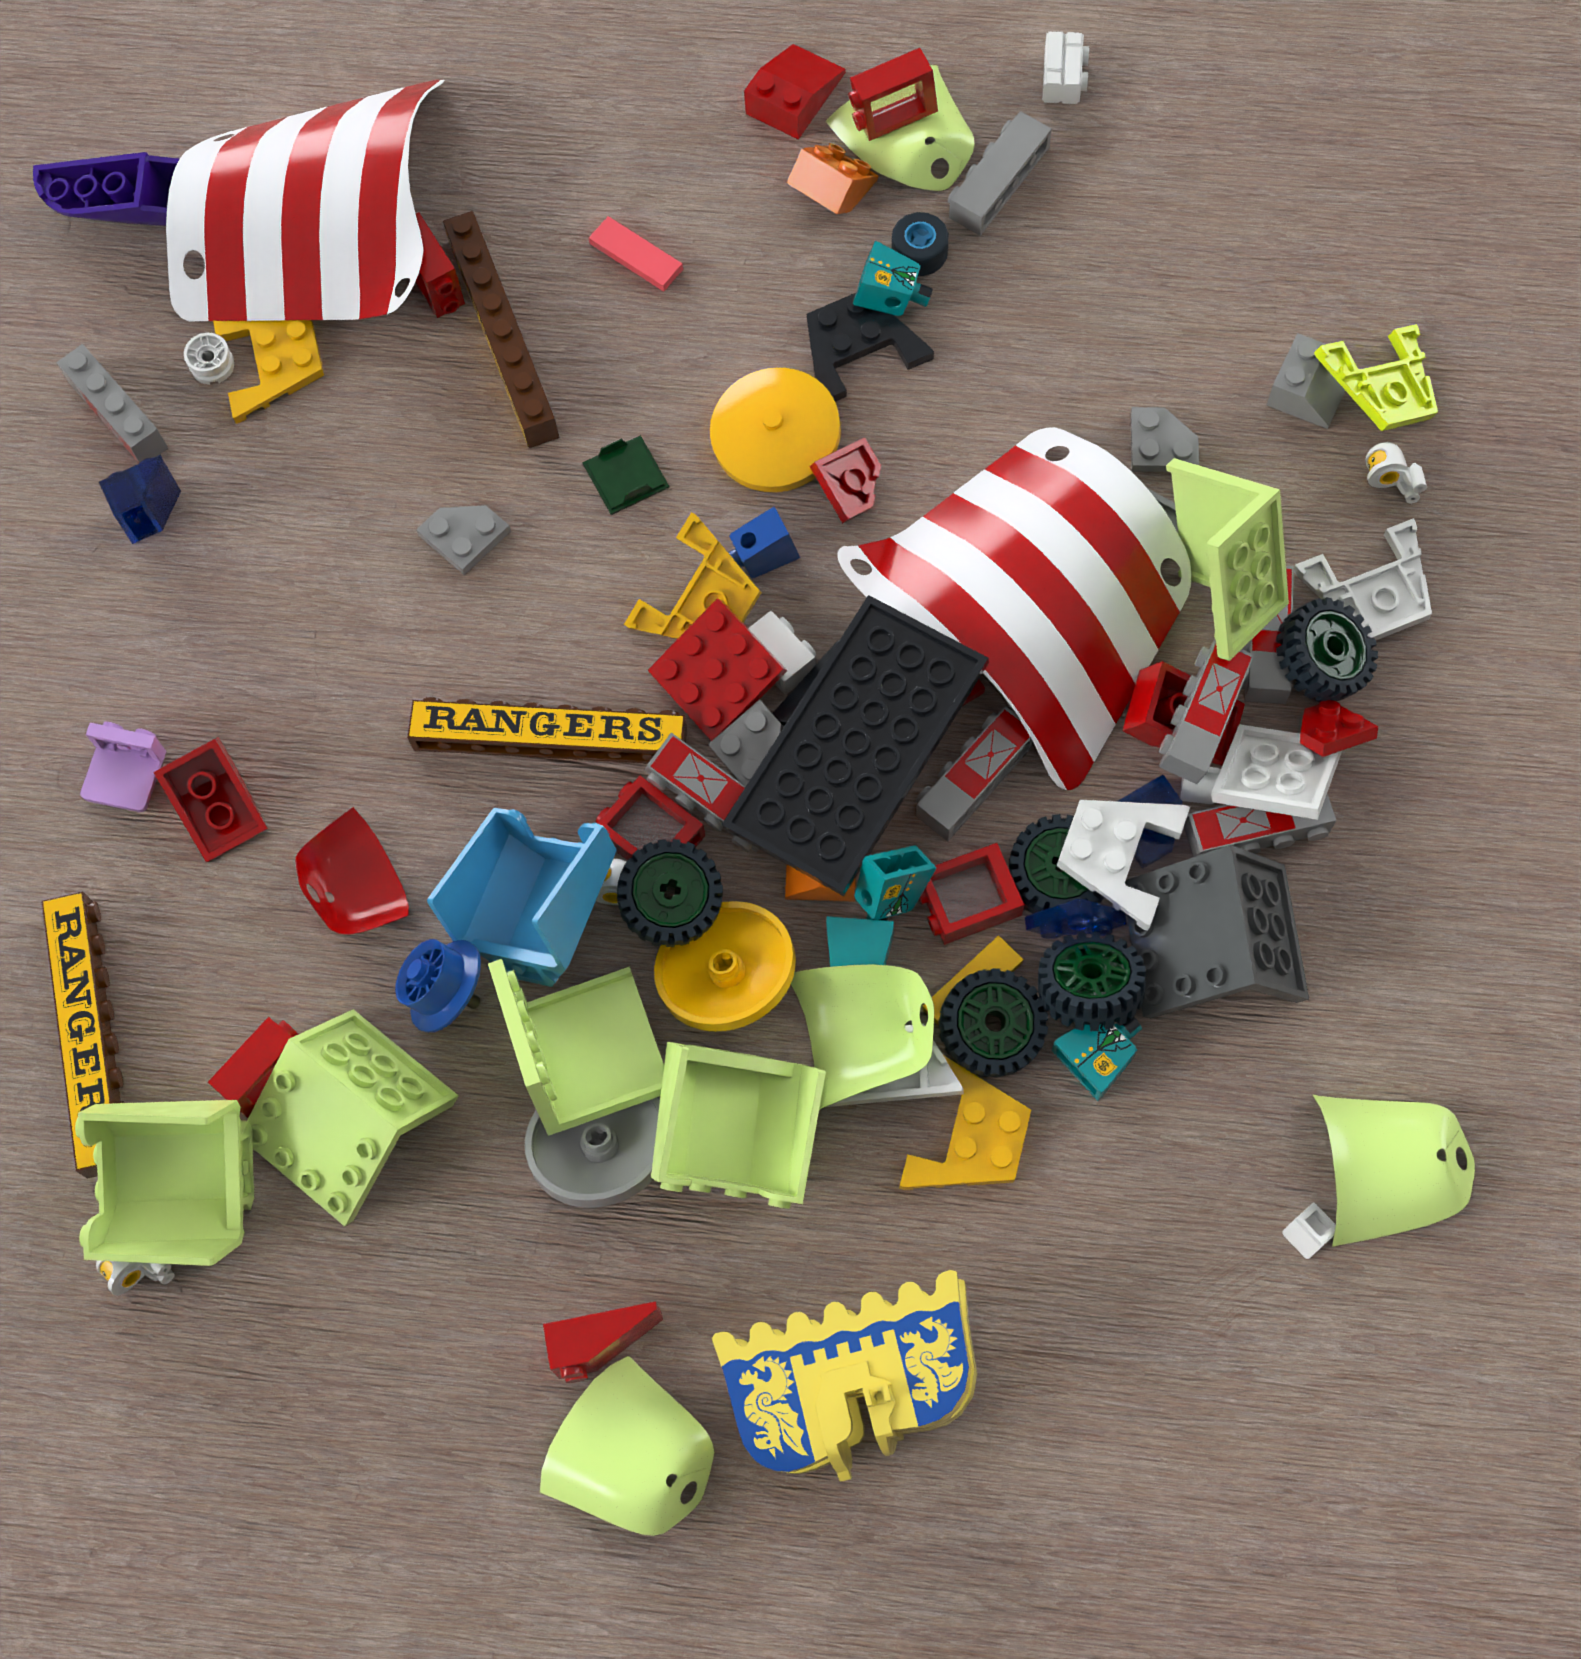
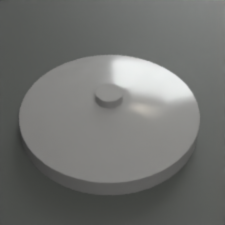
[525,1097,660,1208]

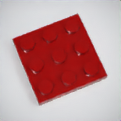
[648,598,787,741]

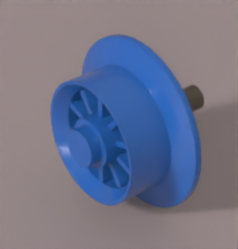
[395,939,481,1033]

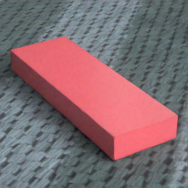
[589,216,683,292]

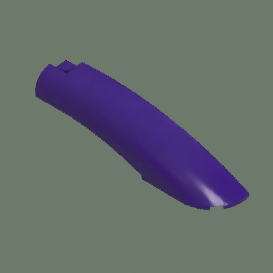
[33,152,180,226]

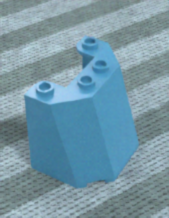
[427,808,617,987]

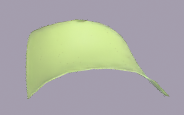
[826,65,975,191]
[791,964,934,1110]
[1313,1094,1475,1247]

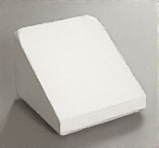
[1180,767,1221,805]
[1282,1202,1336,1259]

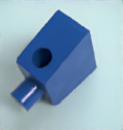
[728,506,800,578]

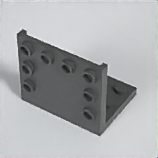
[1125,845,1309,1019]

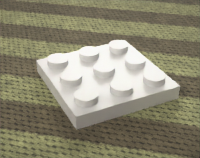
[1212,724,1342,820]

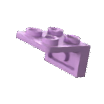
[80,722,167,812]

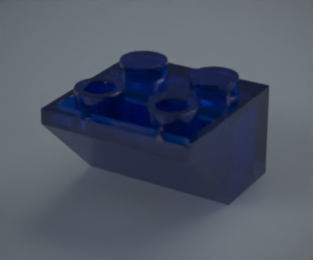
[99,454,181,544]

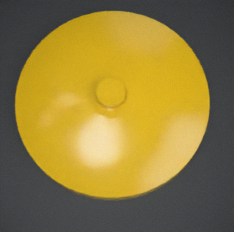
[710,368,841,492]
[654,901,796,1032]

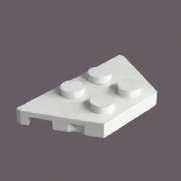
[826,1024,964,1107]

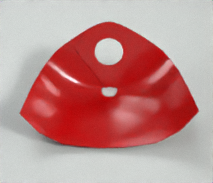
[295,807,409,935]

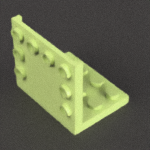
[1166,458,1289,661]
[488,959,664,1136]
[247,1009,459,1226]

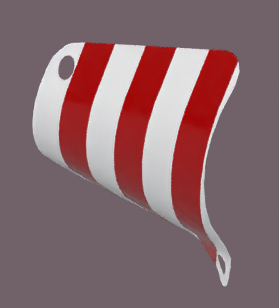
[166,80,445,322]
[837,427,1191,790]

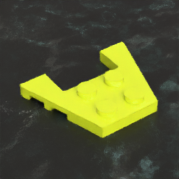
[1314,324,1438,431]

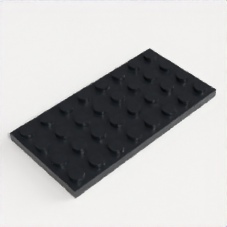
[722,595,989,896]

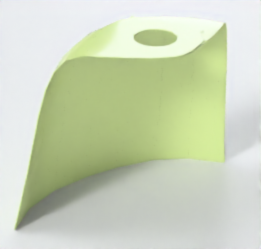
[540,1356,714,1536]

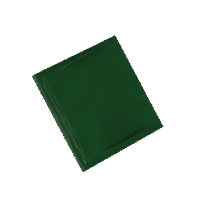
[582,435,670,515]

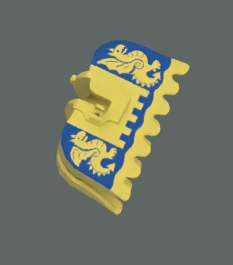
[712,1270,977,1482]

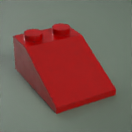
[744,44,846,140]
[1122,661,1245,766]
[153,736,268,862]
[543,1301,663,1383]

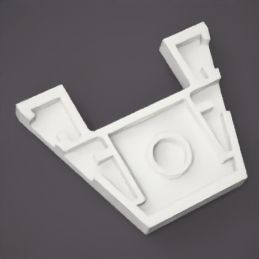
[1294,518,1432,640]
[1056,800,1190,931]

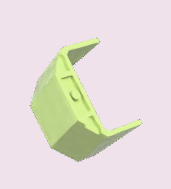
[651,1042,826,1209]
[75,1100,254,1266]

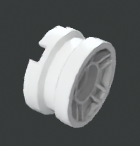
[184,332,235,385]

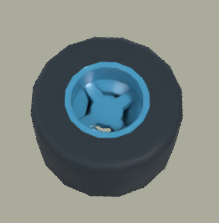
[891,212,949,276]

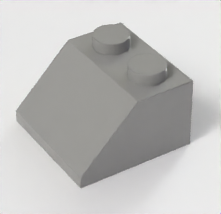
[1267,333,1345,429]

